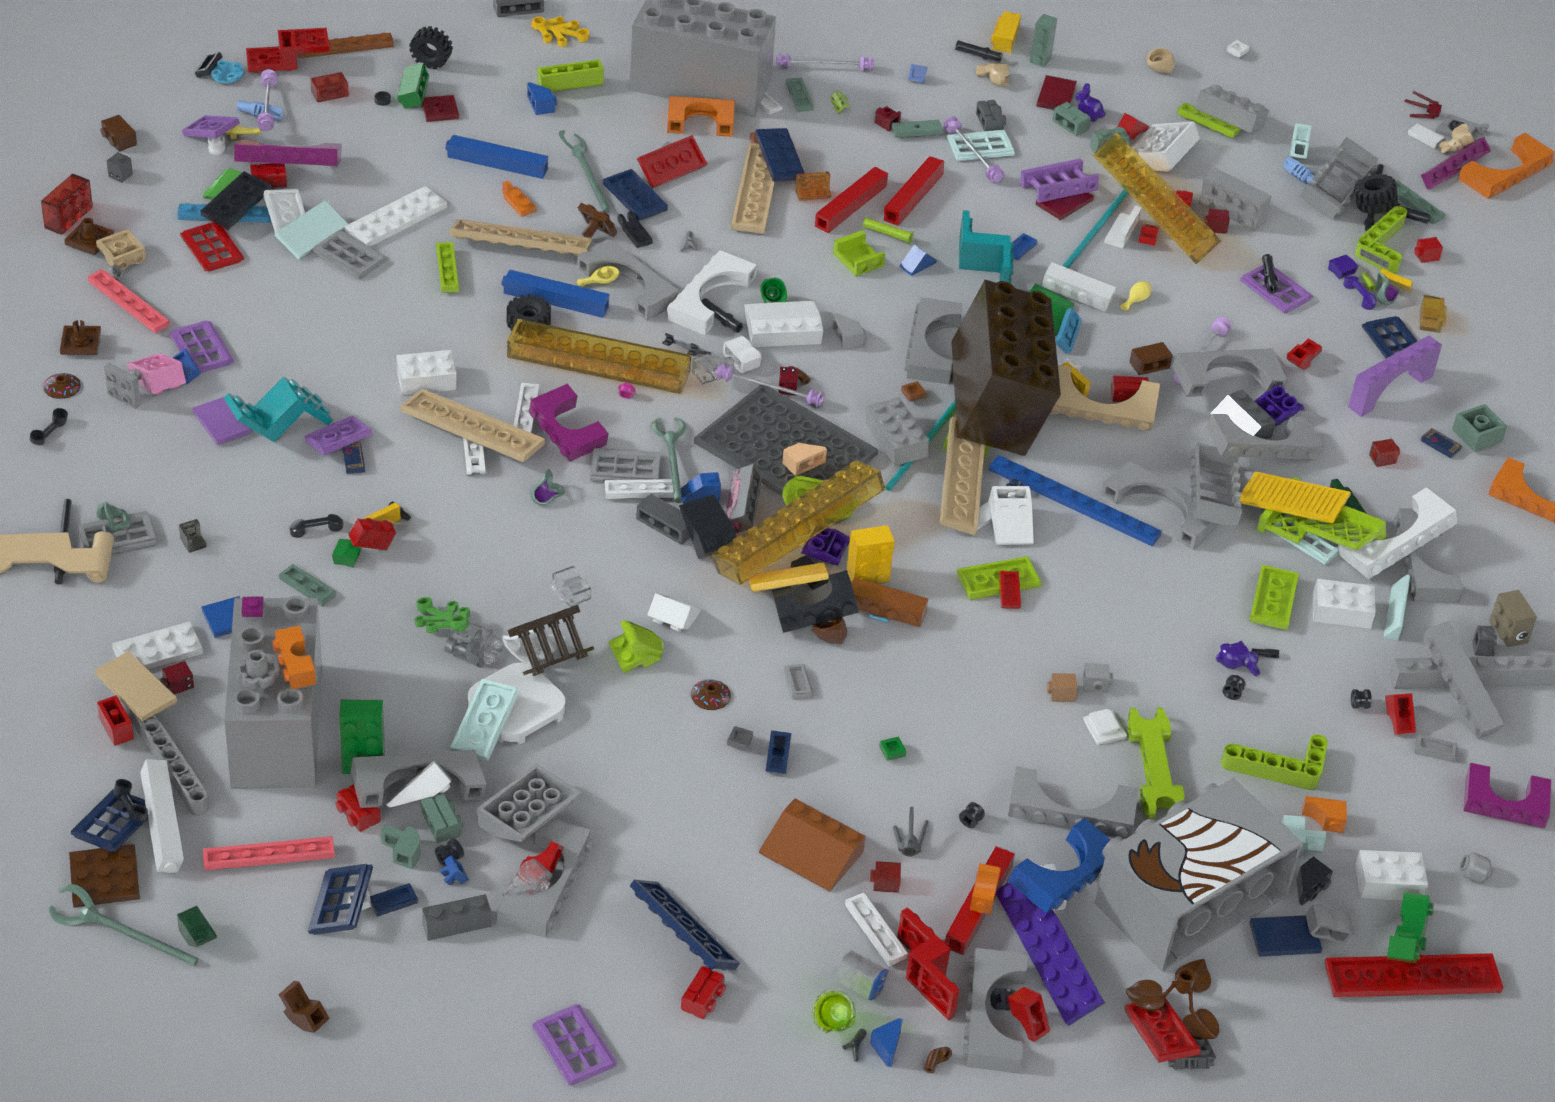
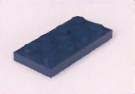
[755,128,806,182]
[603,169,668,221]

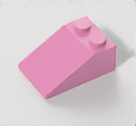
[127,353,186,395]

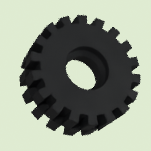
[409,26,453,69]
[506,294,551,337]

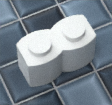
[723,336,762,373]

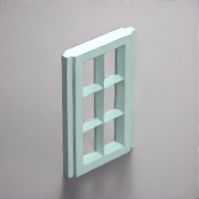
[947,130,1015,161]
[1274,514,1344,565]

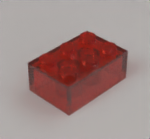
[41,173,93,235]

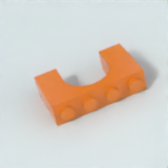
[667,96,735,137]

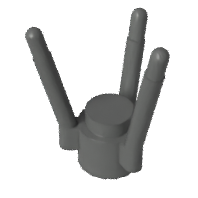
[893,806,928,857]

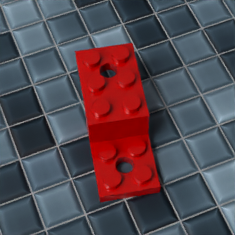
[246,27,330,73]
[897,907,960,1021]

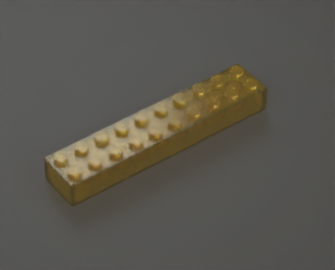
[1092,132,1221,264]
[507,319,691,394]
[712,460,886,585]

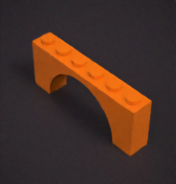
[1459,133,1555,199]
[1489,457,1555,522]

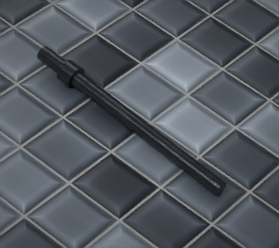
[54,499,72,585]

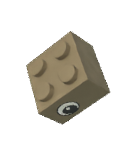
[1489,590,1537,647]

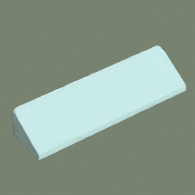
[1384,575,1410,641]

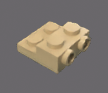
[96,229,146,270]

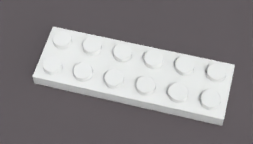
[344,186,447,247]

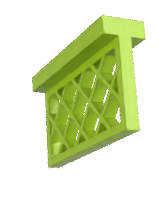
[1257,477,1314,544]
[1298,505,1386,551]

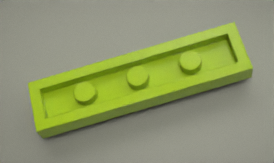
[1177,103,1241,138]
[436,242,459,293]

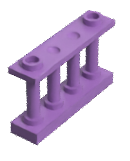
[1021,158,1099,203]

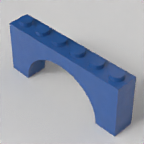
[1008,818,1111,914]

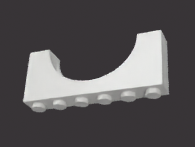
[667,250,757,335]
[1338,487,1457,579]

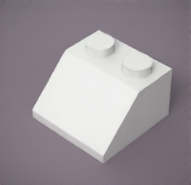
[648,593,702,632]

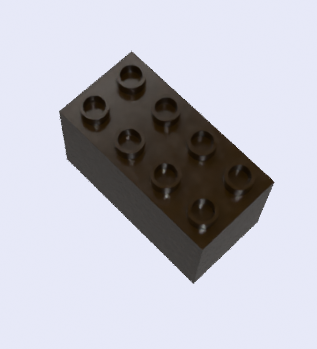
[951,279,1061,456]

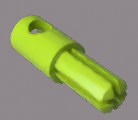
[1362,272,1376,291]

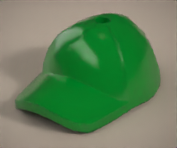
[760,277,787,303]

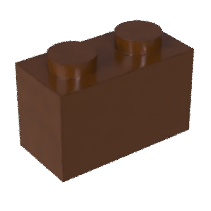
[100,115,137,152]
[1129,342,1173,375]

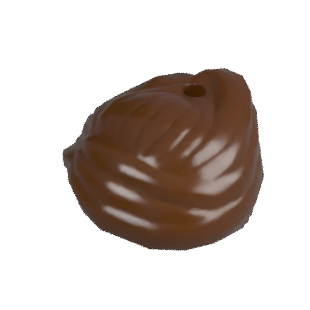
[812,617,848,645]

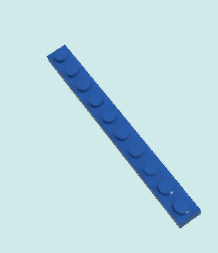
[989,455,1162,546]

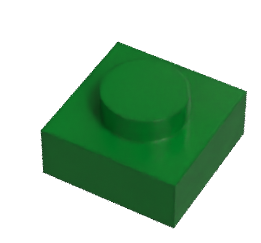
[879,737,906,761]

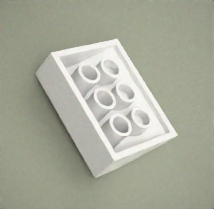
[1123,121,1200,172]
[744,301,823,347]

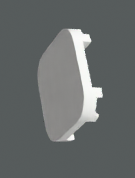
[468,662,566,745]

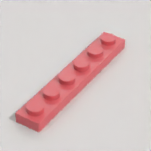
[88,269,170,334]
[203,836,335,871]

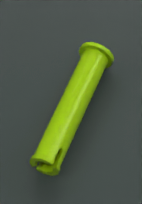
[862,217,914,244]

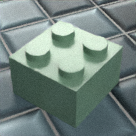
[1452,404,1507,452]

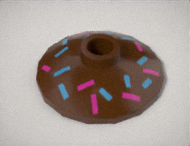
[43,373,81,399]
[691,679,731,710]

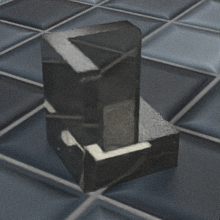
[179,519,207,553]

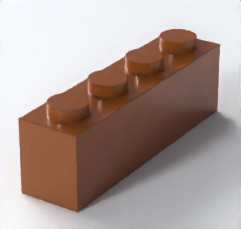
[851,577,929,627]

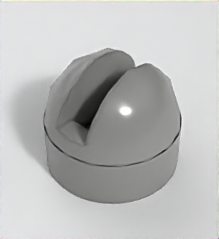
[107,265,123,280]

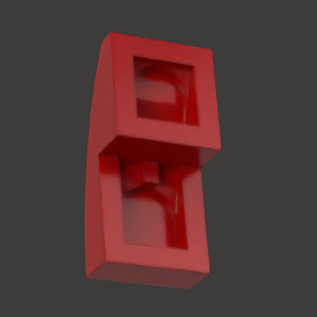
[1138,223,1159,246]

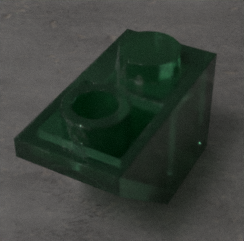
[177,905,217,947]

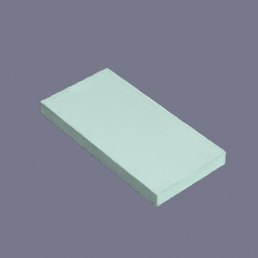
[275,200,348,260]
[450,679,520,761]

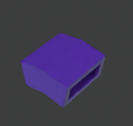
[1328,254,1359,279]

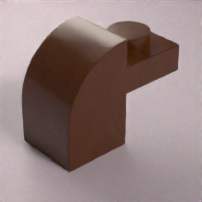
[278,981,330,1033]

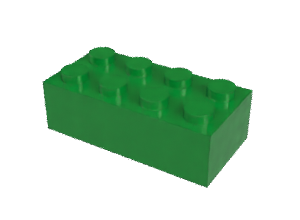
[339,699,385,774]

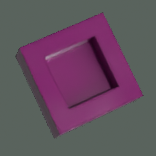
[241,596,264,617]

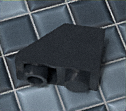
[1296,856,1333,906]

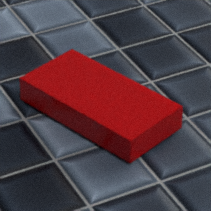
[999,571,1021,609]

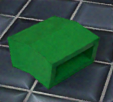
[332,539,361,568]

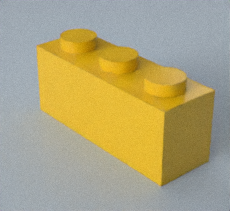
[991,11,1022,53]

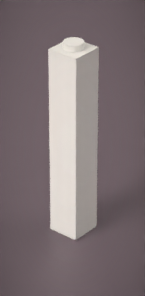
[140,759,184,873]

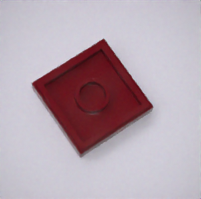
[422,95,459,122]

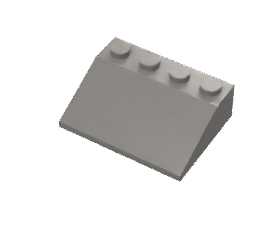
[477,763,582,842]

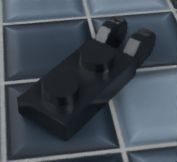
[617,211,653,248]

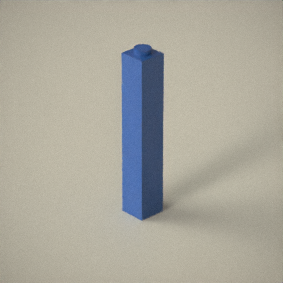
[445,135,548,179]
[501,270,610,318]

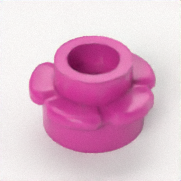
[618,382,636,399]

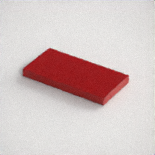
[637,135,708,189]
[1125,997,1200,1063]

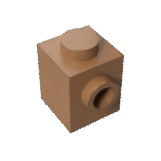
[1047,673,1078,702]

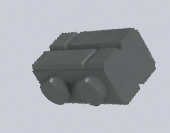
[976,100,1006,131]

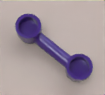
[1343,276,1376,310]

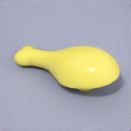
[224,125,262,140]
[577,266,619,287]
[1120,281,1152,312]

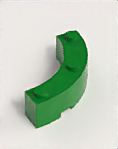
[1387,892,1434,963]

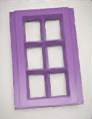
[1240,265,1313,313]
[169,320,234,373]
[532,1004,617,1085]

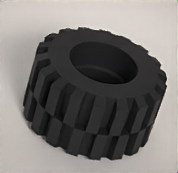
[1354,174,1398,214]

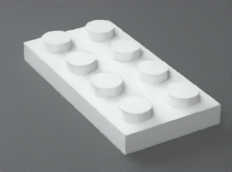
[112,621,203,669]

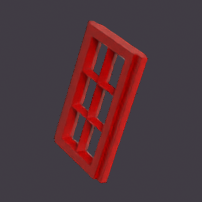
[180,222,244,272]

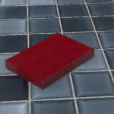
[1036,75,1077,110]
[1035,192,1094,221]

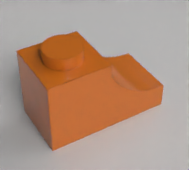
[1302,796,1347,833]
[970,863,1000,914]

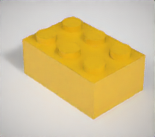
[846,525,895,584]

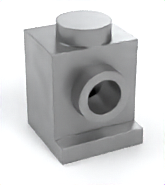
[1472,625,1497,656]

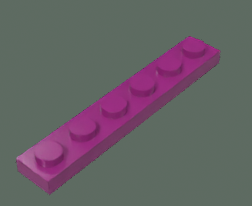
[1421,137,1491,190]

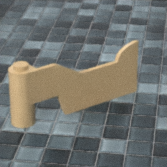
[0,532,114,583]

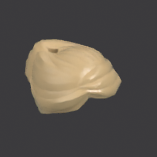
[1147,48,1175,74]

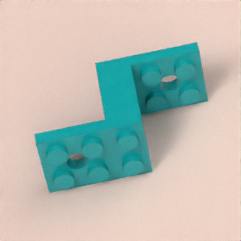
[959,210,1014,284]
[224,376,333,442]

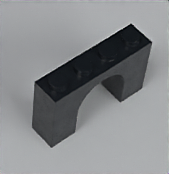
[772,570,859,633]

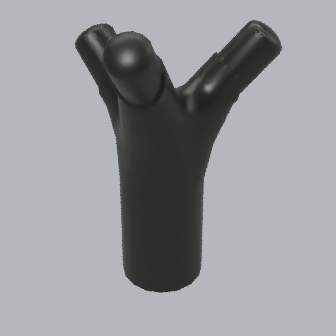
[842,1028,867,1061]

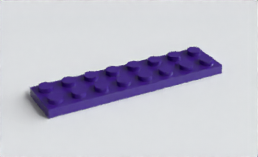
[996,882,1105,1026]

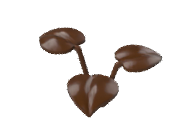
[1126,959,1219,1039]

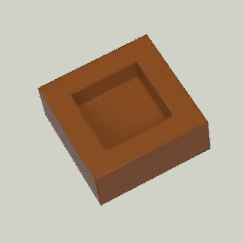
[901,381,926,402]

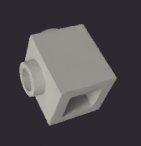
[1083,663,1113,692]

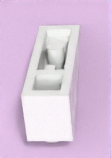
[386,760,451,808]

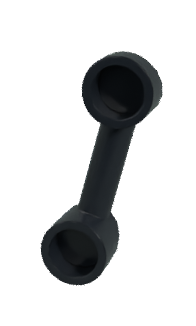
[29,408,68,446]
[290,514,344,538]
[113,779,148,821]

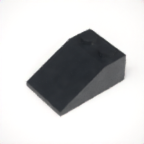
[679,494,739,559]

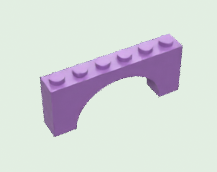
[1348,335,1442,417]

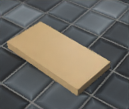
[94,651,177,722]

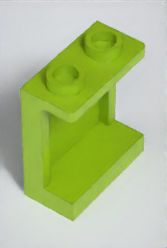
[833,230,885,277]

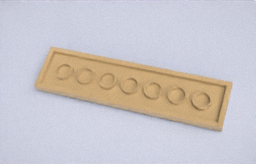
[731,143,775,234]
[450,219,593,256]
[401,388,545,462]
[939,416,985,535]

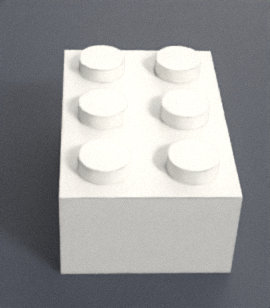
[396,350,456,396]
[1313,579,1376,629]
[1355,850,1428,900]

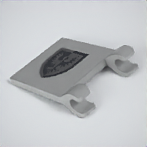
[1436,114,1489,141]

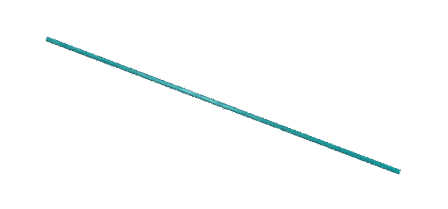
[885,180,1136,491]

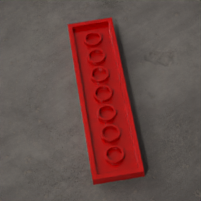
[1324,953,1504,998]

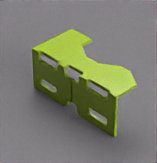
[829,90,850,114]

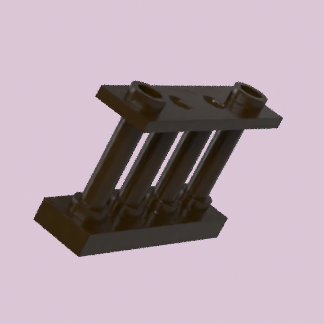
[507,605,594,676]

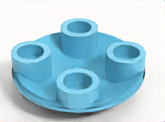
[211,59,244,83]

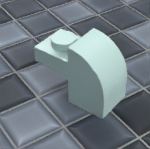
[1290,123,1312,159]
[1282,815,1326,856]

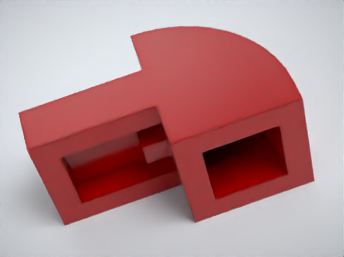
[1287,338,1322,370]

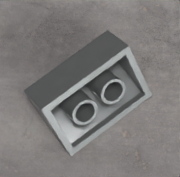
[1210,389,1276,440]

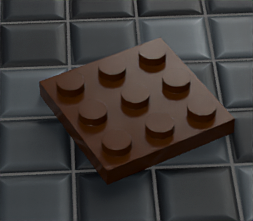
[69,844,140,908]

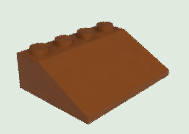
[759,798,866,892]

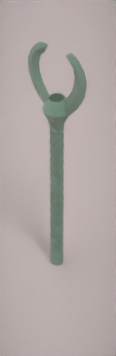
[559,130,610,213]
[651,417,687,503]
[49,884,198,966]

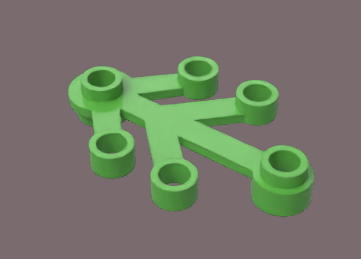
[414,597,471,633]

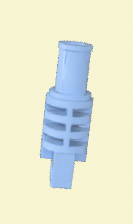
[237,100,283,121]
[1283,157,1324,185]

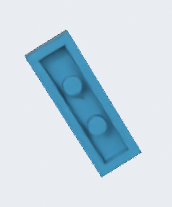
[1056,307,1082,354]

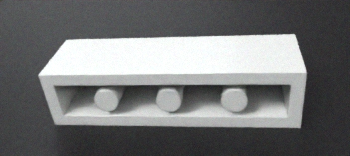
[1042,262,1116,312]

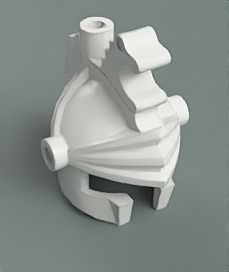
[502,630,566,664]

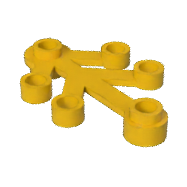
[531,16,590,47]

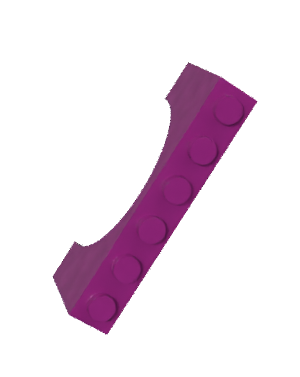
[234,139,342,166]

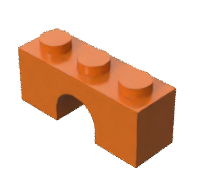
[272,625,316,690]

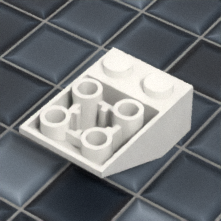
[989,486,1034,545]

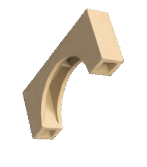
[1051,365,1160,430]

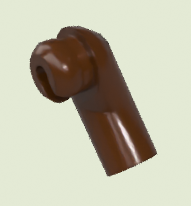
[788,366,811,385]
[924,1046,952,1073]

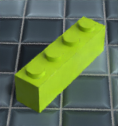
[537,59,604,92]

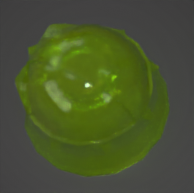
[812,989,856,1033]

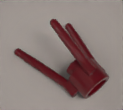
[1404,91,1442,119]

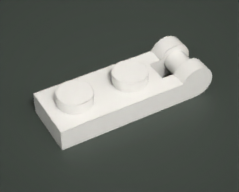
[463,437,485,475]

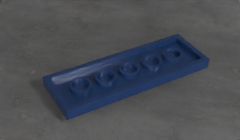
[630,879,740,970]

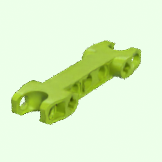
[1127,707,1185,821]

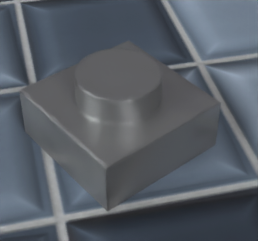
[727,726,753,751]

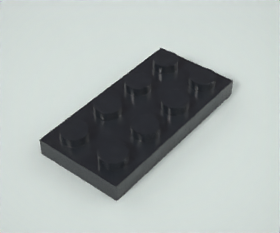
[200,171,272,230]

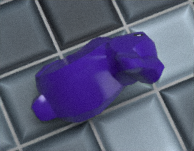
[1075,83,1106,122]
[1216,640,1261,676]

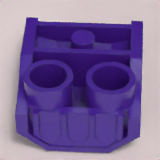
[1255,385,1304,426]
[801,524,850,566]

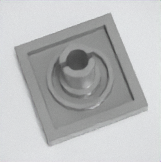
[104,363,142,409]

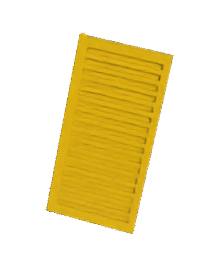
[1239,471,1351,524]

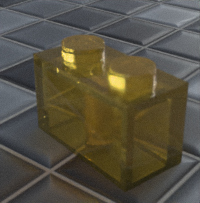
[1419,295,1447,333]

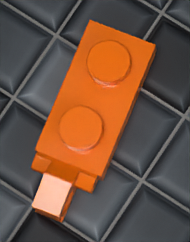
[502,180,536,217]

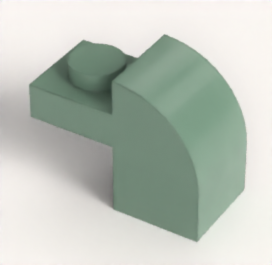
[381,825,420,870]

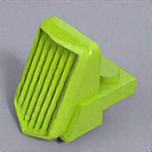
[608,620,665,674]

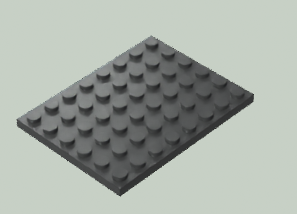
[694,385,878,495]

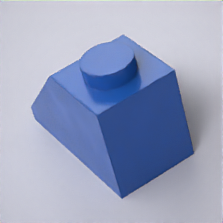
[527,82,557,115]
[681,472,721,504]

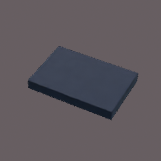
[1249,915,1322,957]

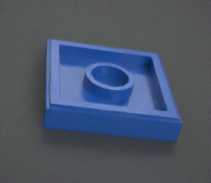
[201,596,240,638]

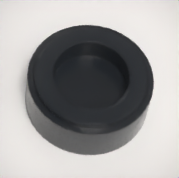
[374,91,391,106]

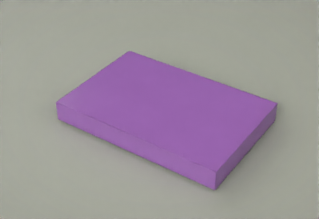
[182,115,240,138]
[193,396,251,445]
[304,416,372,456]

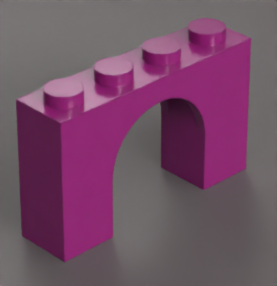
[529,383,609,462]
[1463,762,1552,828]

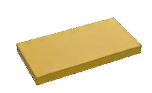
[748,562,829,592]

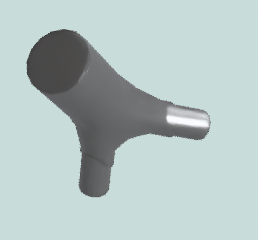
[681,231,698,252]

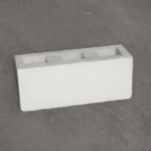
[1104,206,1142,249]

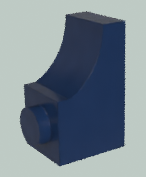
[765,730,792,774]

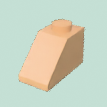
[782,443,827,476]

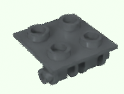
[1168,1037,1216,1069]

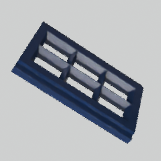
[1362,316,1418,359]
[71,789,148,852]
[308,864,373,935]

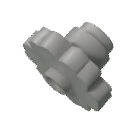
[235,650,279,689]

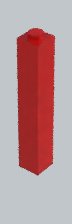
[884,156,944,226]
[815,167,888,233]
[945,846,1015,956]

